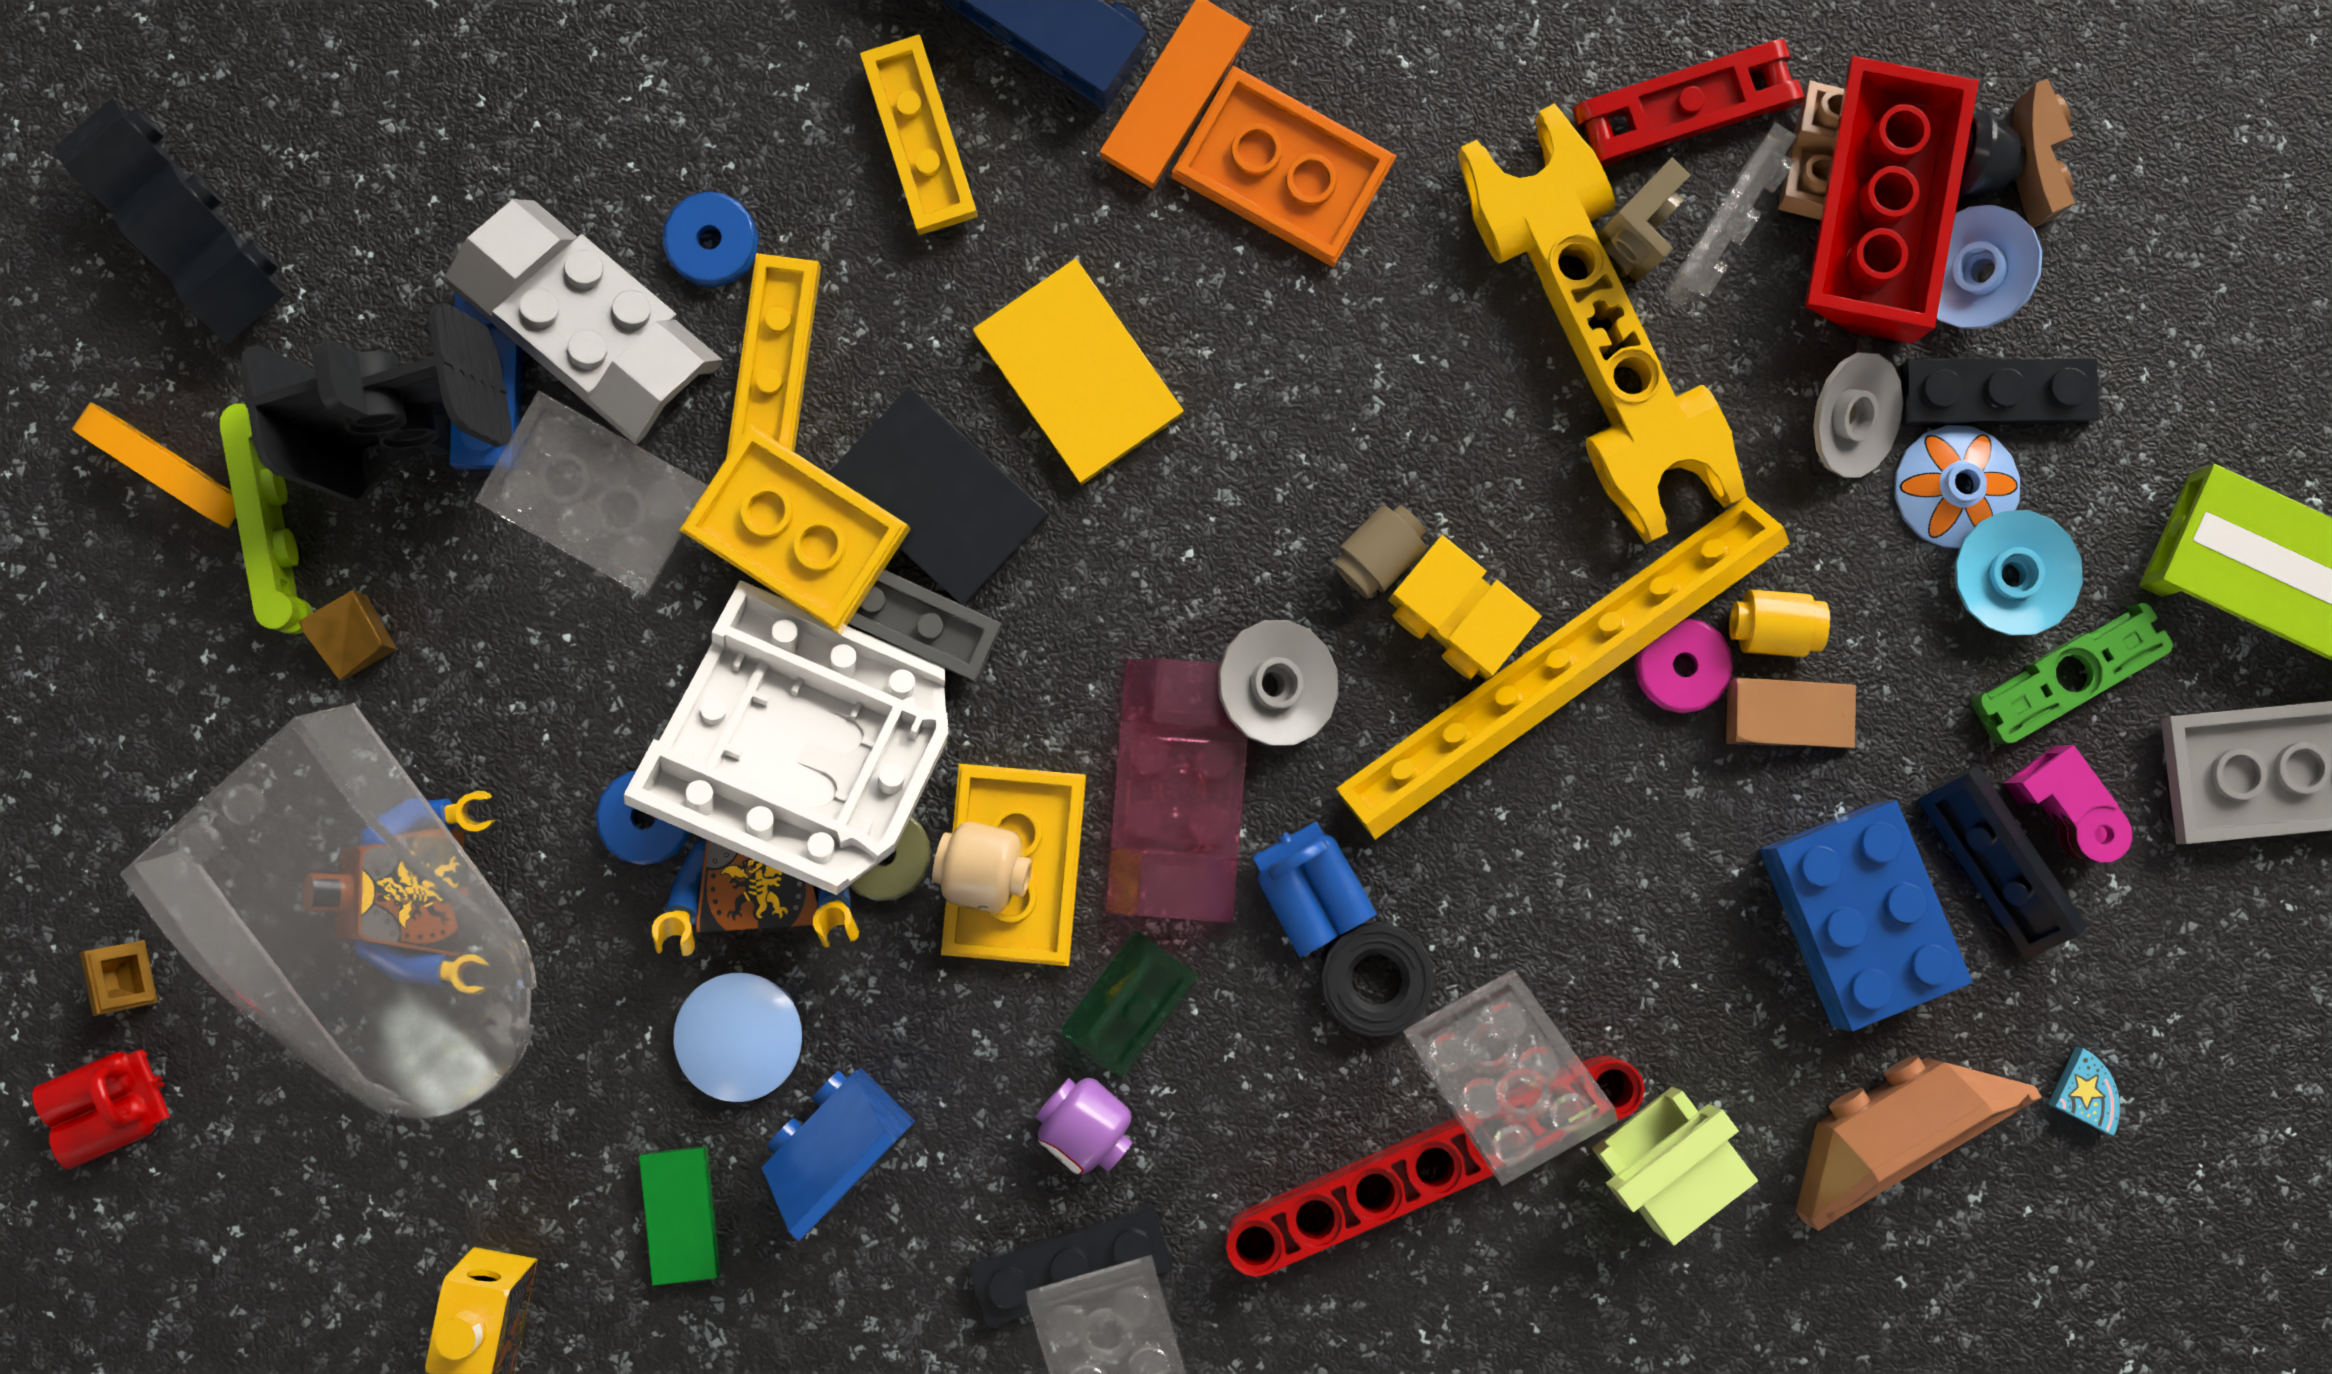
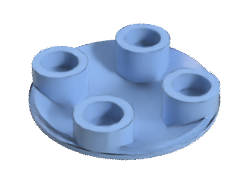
[674,973,802,1102]

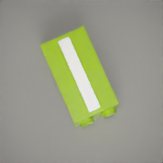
[2139,464,2332,661]

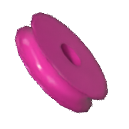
[1635,618,1733,713]

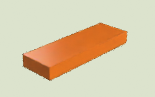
[1100,0,1252,189]

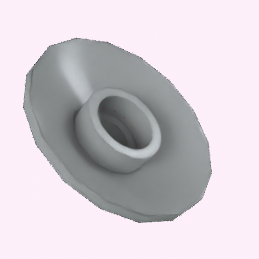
[1813,352,1903,478]
[1218,620,1339,746]

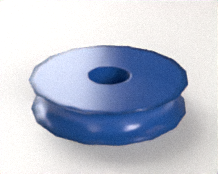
[662,191,759,288]
[595,771,691,865]

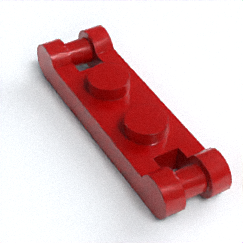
[1572,39,1805,168]

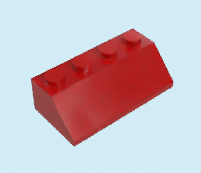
[1805,56,1979,344]

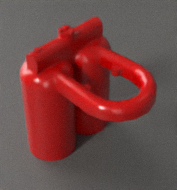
[32,1049,171,1169]

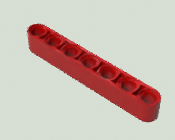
[1225,1055,1645,1277]

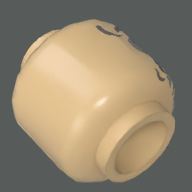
[932,821,1033,913]

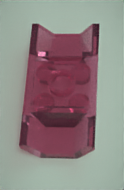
[1106,658,1248,922]

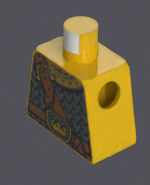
[425,1247,538,1374]

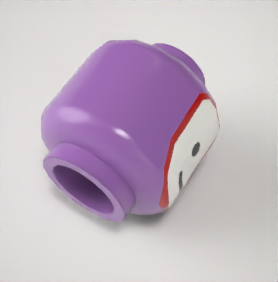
[1035,1078,1133,1174]

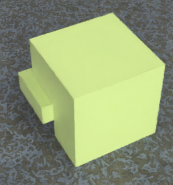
[1591,1087,1758,1245]

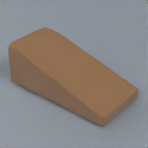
[1726,678,1856,748]

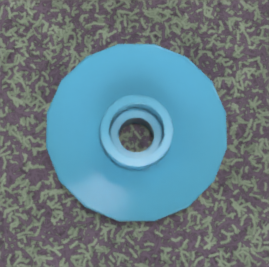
[1954,510,2083,636]

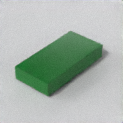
[639,1146,721,1286]

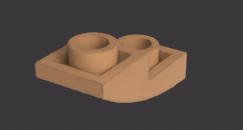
[2012,78,2075,228]
[1778,80,1844,220]

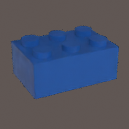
[1759,800,1973,1031]

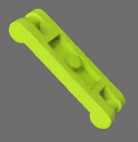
[220,404,313,635]

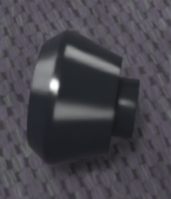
[1959,110,2026,197]

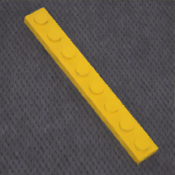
[1336,496,1790,839]

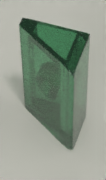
[1061,931,1199,1079]

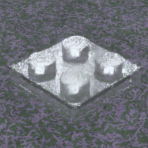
[1026,1255,1186,1374]

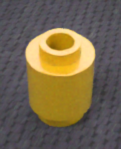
[1729,589,1830,657]

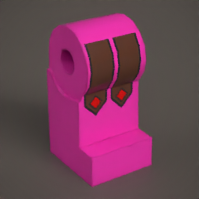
[2003,745,2132,863]

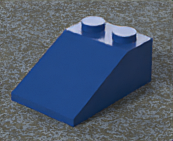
[762,1068,915,1241]

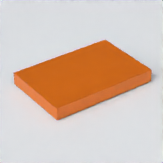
[1172,65,1397,268]

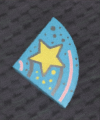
[2048,1047,2120,1136]

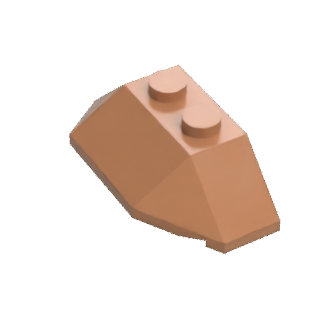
[1796,1055,2042,1231]

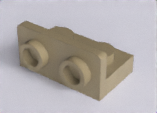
[1597,157,1690,282]

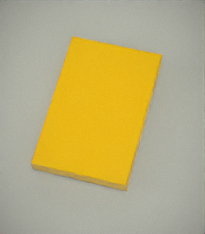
[973,258,1184,486]
[679,424,911,635]
[941,764,1086,966]

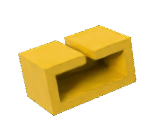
[1388,535,1542,680]

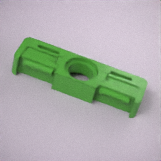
[1971,603,2173,745]

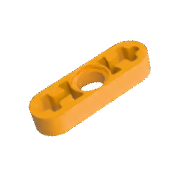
[72,402,236,528]

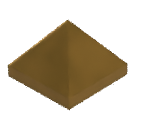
[80,940,158,1016]

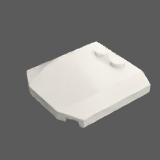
[624,580,948,895]

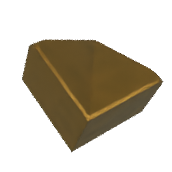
[298,590,397,681]

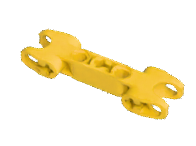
[1457,104,1747,544]

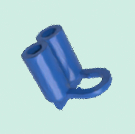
[1252,821,1377,957]

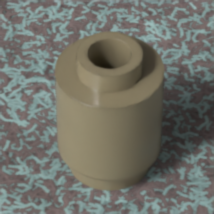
[1332,505,1427,599]

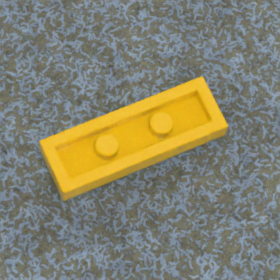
[860,34,978,235]

